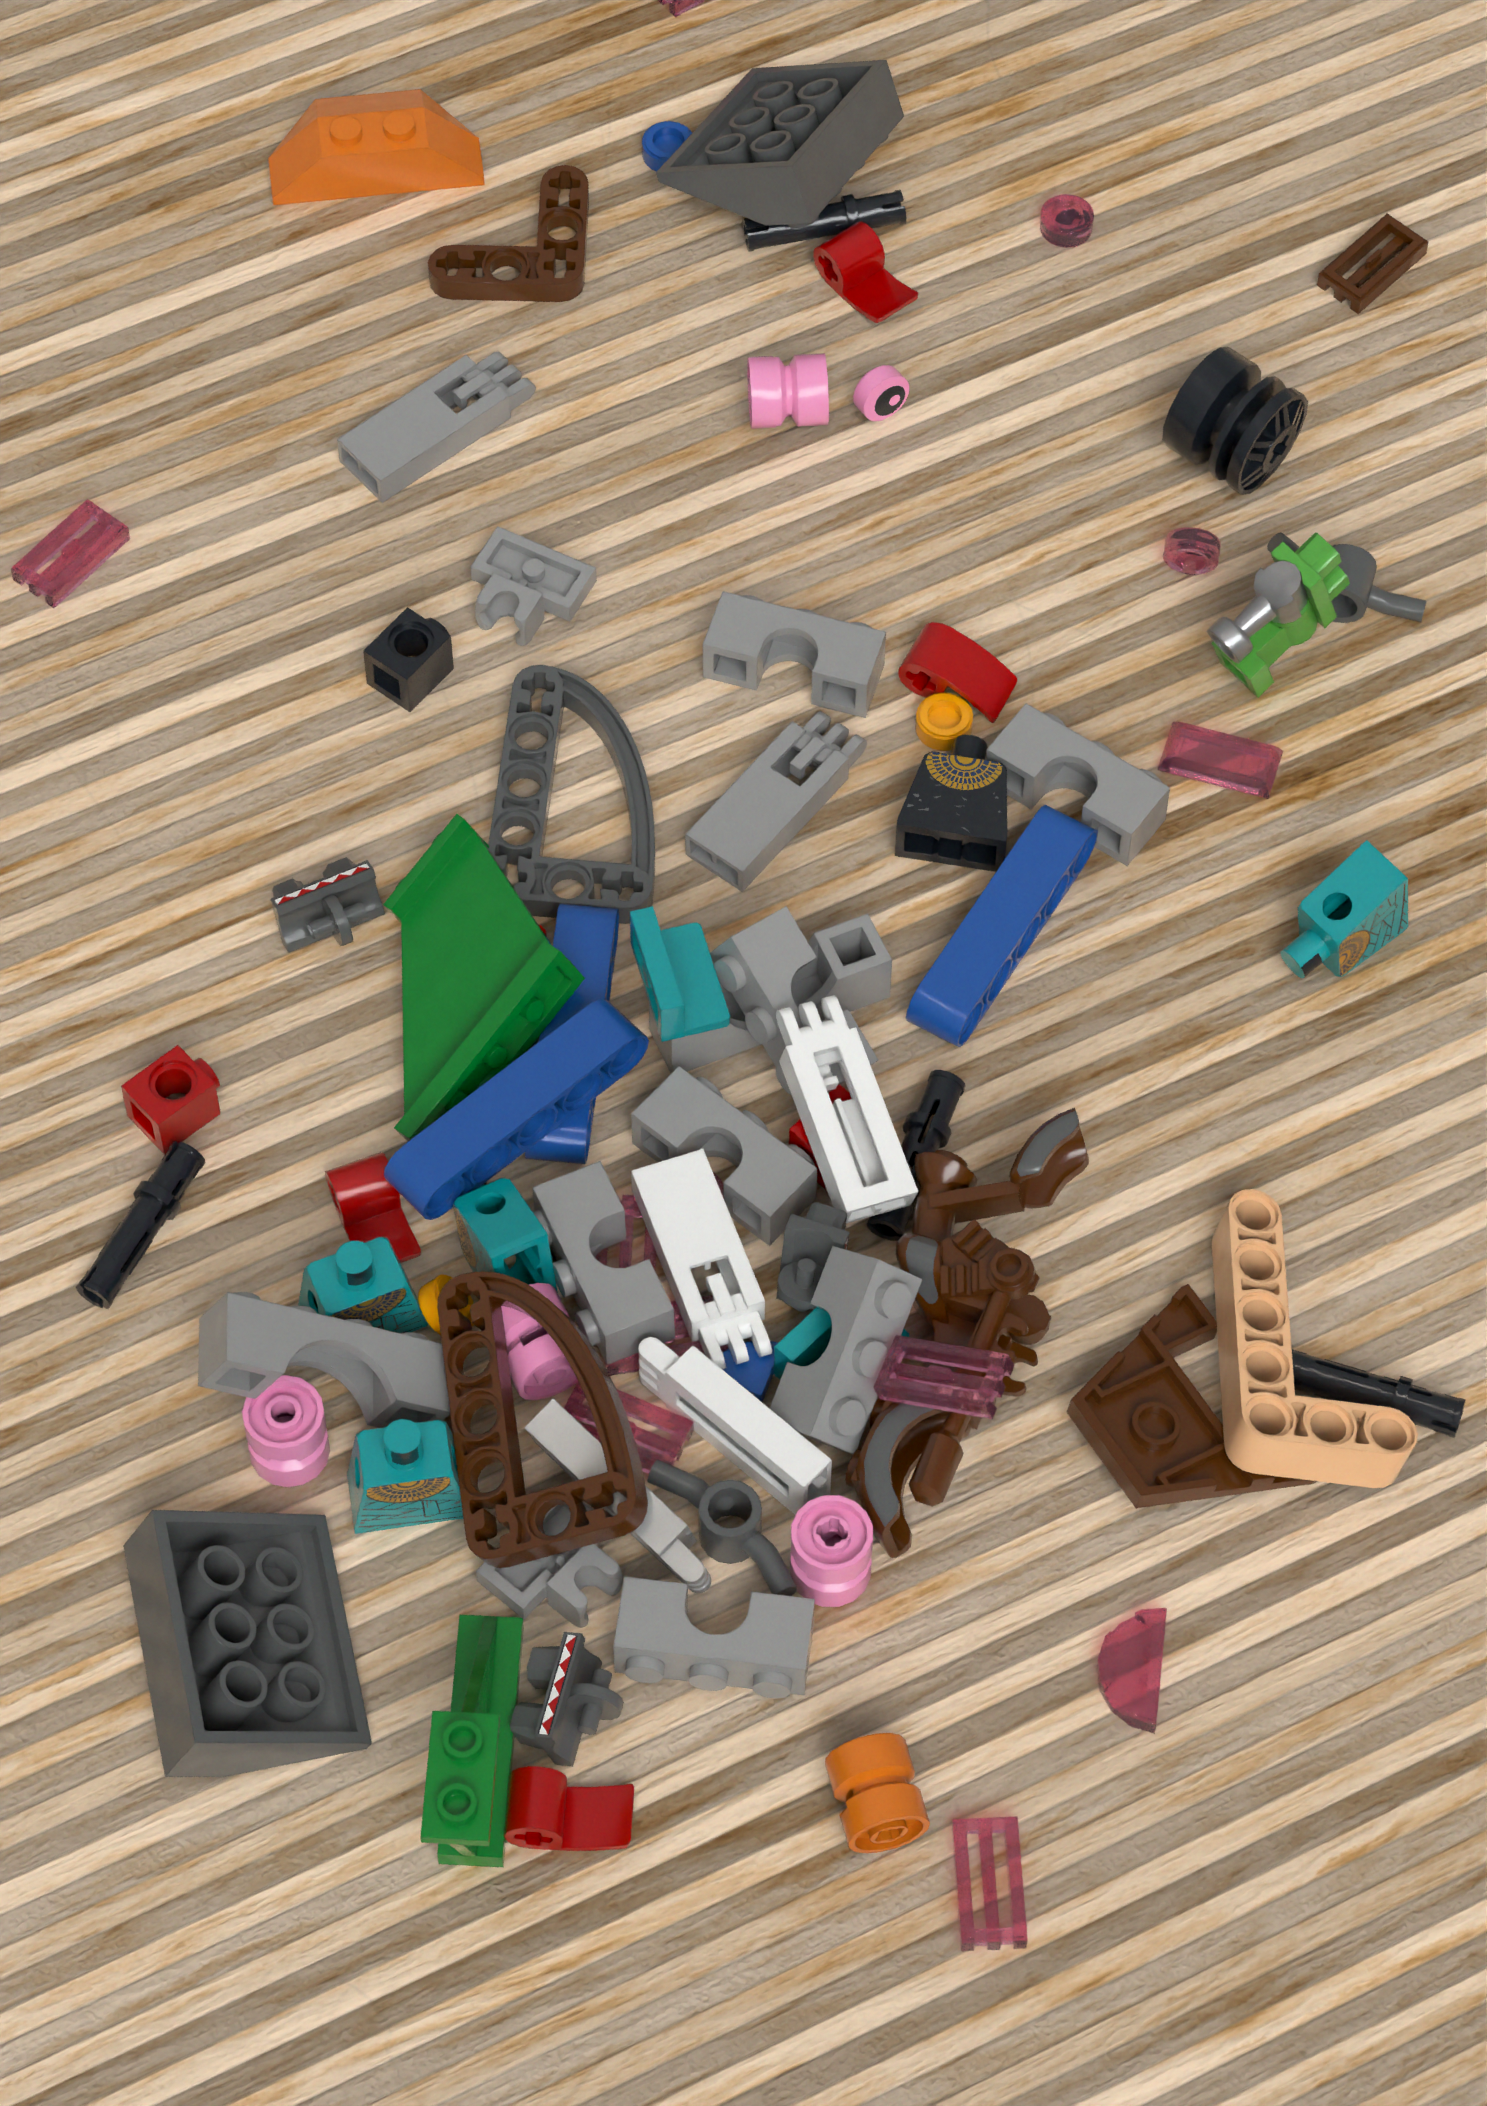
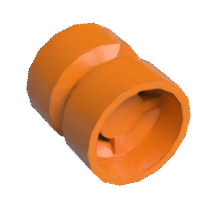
[825,1733,930,1853]

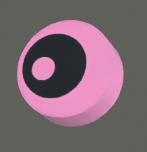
[853,365,909,421]

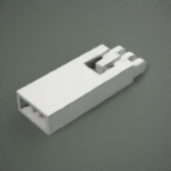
[776,995,918,1224]
[631,1149,772,1369]
[638,1337,832,1515]

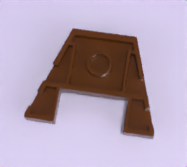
[1067,1284,1318,1508]

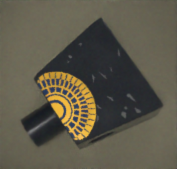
[895,735,1008,872]

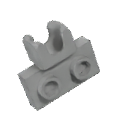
[470,526,597,646]
[476,1484,623,1628]

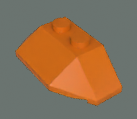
[268,89,485,205]

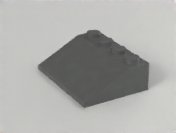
[656,60,904,228]
[123,1510,372,1777]

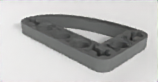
[488,665,655,924]

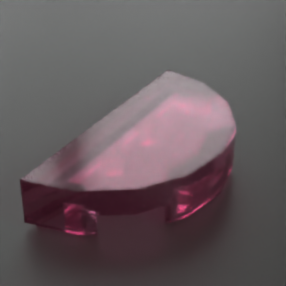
[1096,1608,1167,1734]

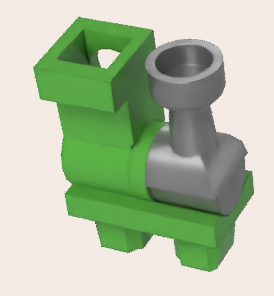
[1207,532,1350,698]

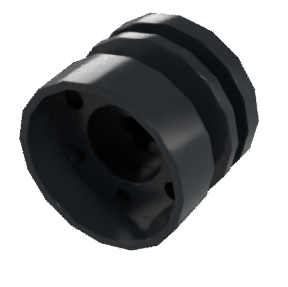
[1162,347,1308,495]

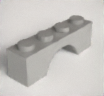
[649,914,892,1073]
[198,1292,450,1428]

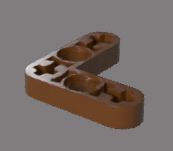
[428,165,589,302]

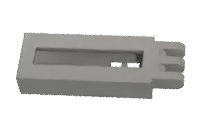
[337,352,536,503]
[685,711,867,892]
[524,1398,711,1593]

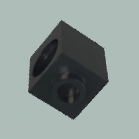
[363,607,454,712]

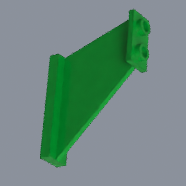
[383,814,585,1141]
[420,1614,524,1868]

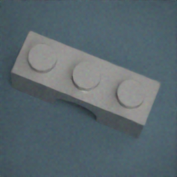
[703,591,886,718]
[986,703,1170,866]
[710,906,878,1095]
[631,1066,817,1246]
[533,1161,675,1365]
[770,1246,922,1454]
[613,1576,815,1699]

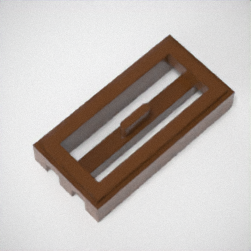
[1317,213,1429,314]

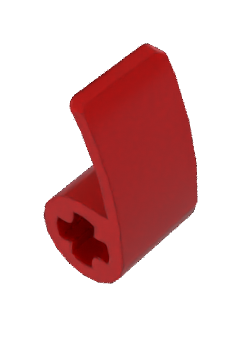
[813,221,918,323]
[898,622,1017,723]
[325,1152,421,1263]
[504,1766,634,1851]

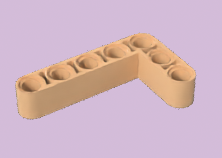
[1212,1189,1418,1488]

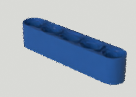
[906,805,1098,1047]
[525,904,619,1164]
[384,998,649,1220]

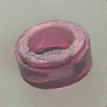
[1040,194,1094,248]
[1163,527,1221,575]

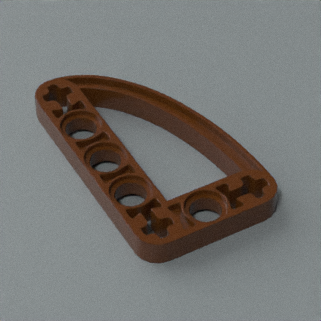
[437,1271,648,1568]

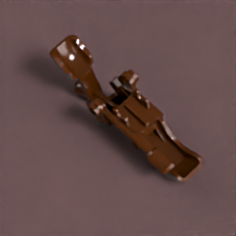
[845,1107,1089,1558]

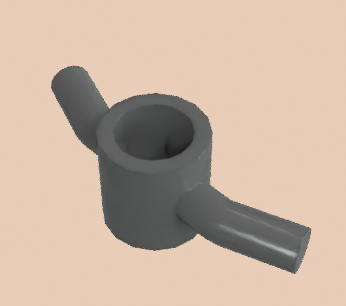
[1267,532,1426,623]
[647,1460,797,1596]

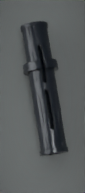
[742,190,906,252]
[867,1070,966,1241]
[76,1141,206,1309]
[1292,1349,1466,1438]

